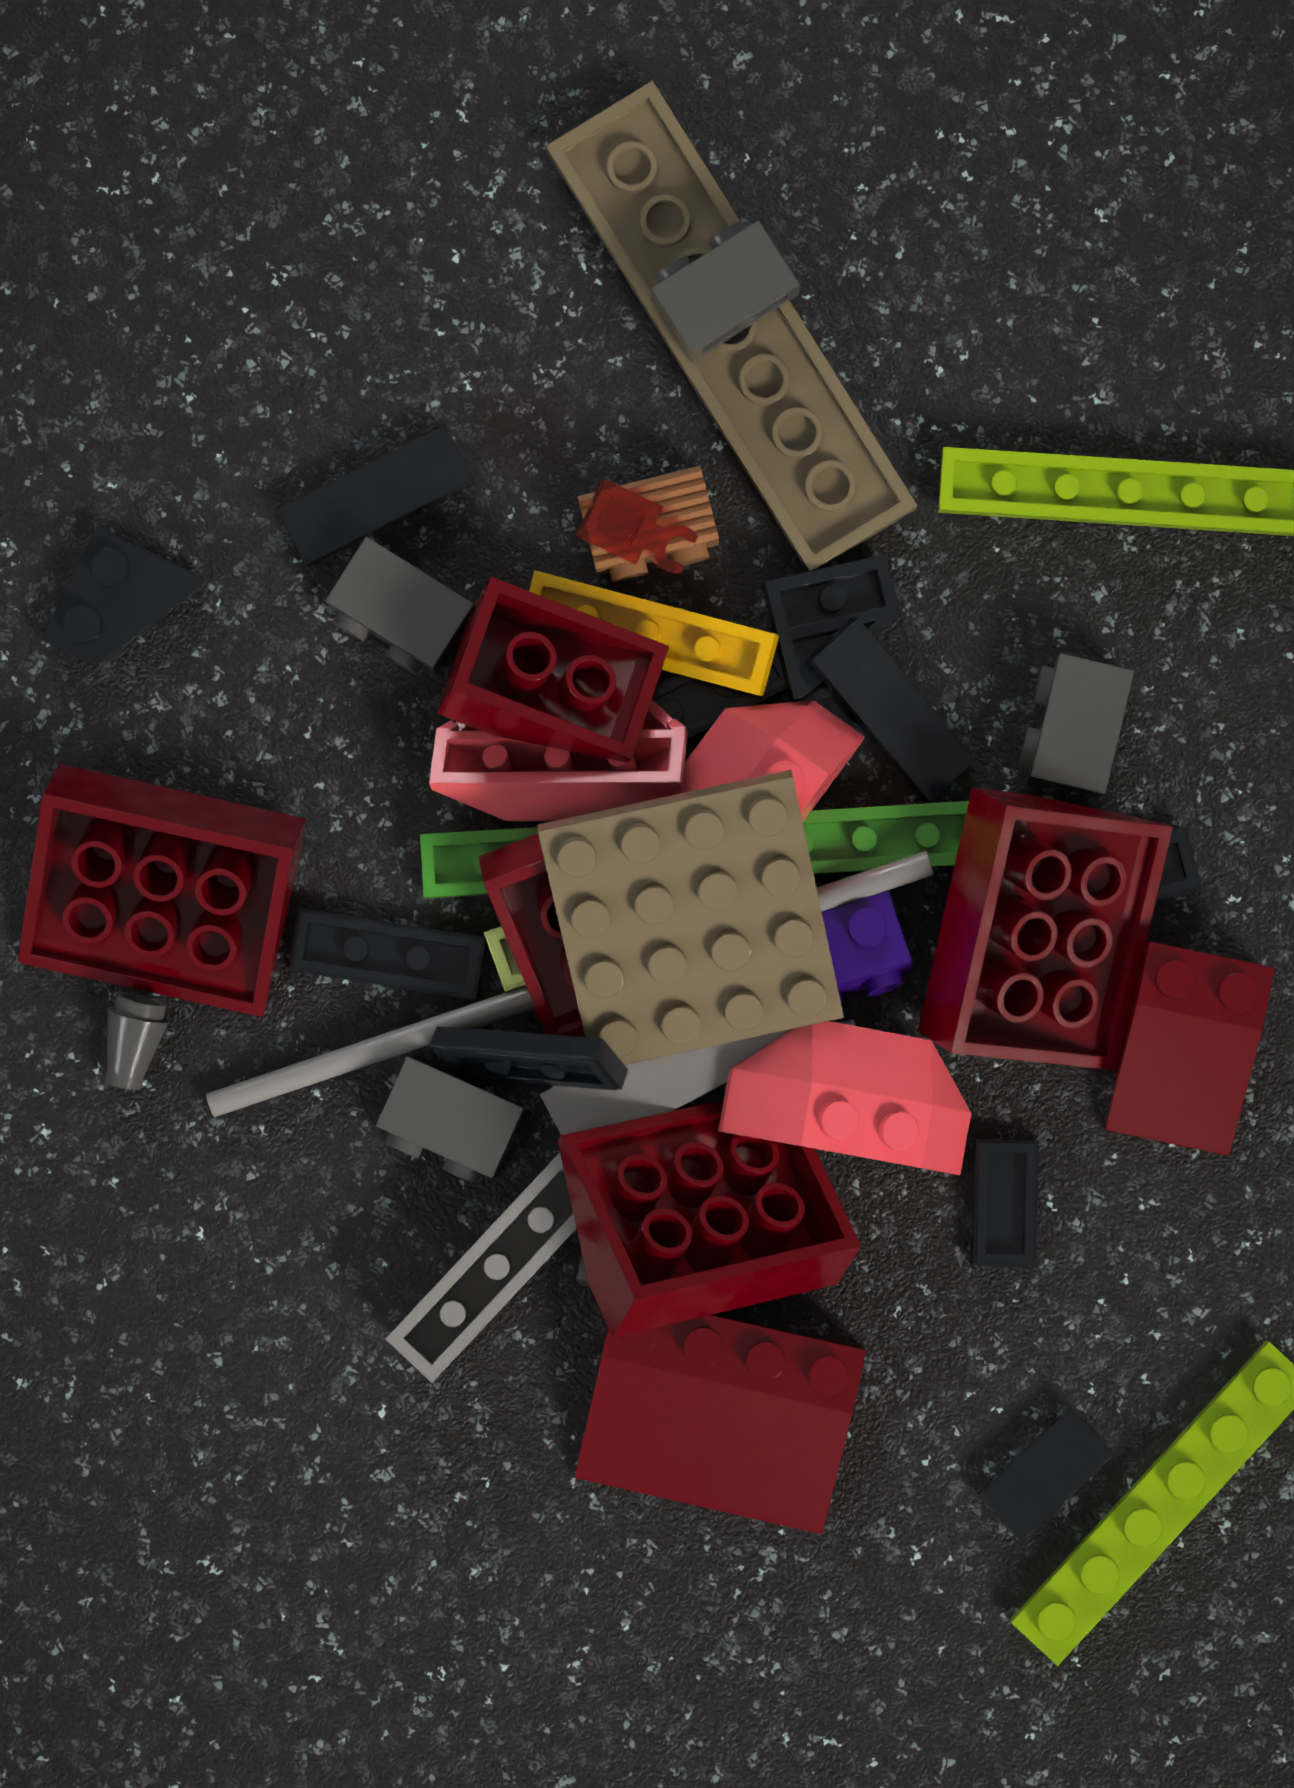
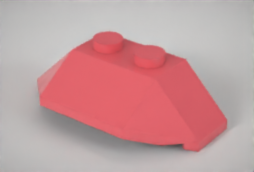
[429,700,688,821]
[672,700,865,822]
[718,1021,971,1175]

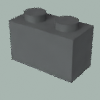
[651,220,800,362]
[325,537,474,675]
[1019,653,1134,799]
[376,1056,525,1184]

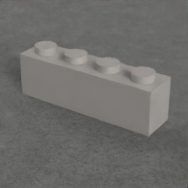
[540,1030,788,1135]
[386,1153,576,1383]

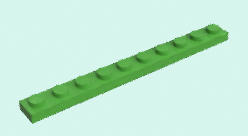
[420,796,1052,899]

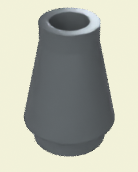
[104,993,169,1090]

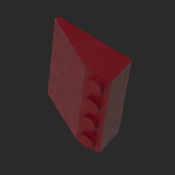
[17,764,306,1017]
[918,787,1173,1070]
[558,1100,861,1338]
[574,1314,866,1534]

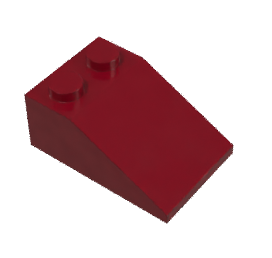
[437,577,669,763]
[478,811,597,1037]
[1104,942,1275,1156]

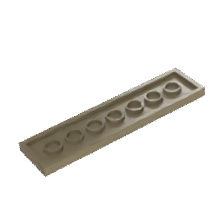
[546,80,917,572]

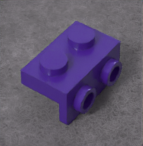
[822,890,912,1006]

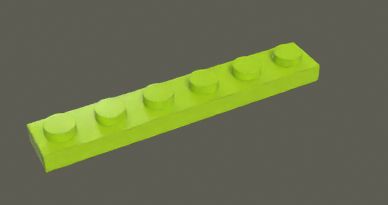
[938,447,1294,536]
[1009,1341,1294,1666]

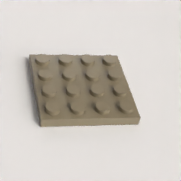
[537,770,844,1065]

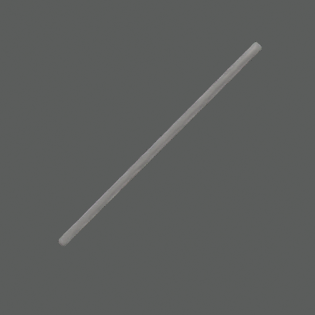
[206,851,934,1117]

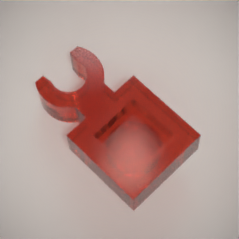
[575,479,698,573]

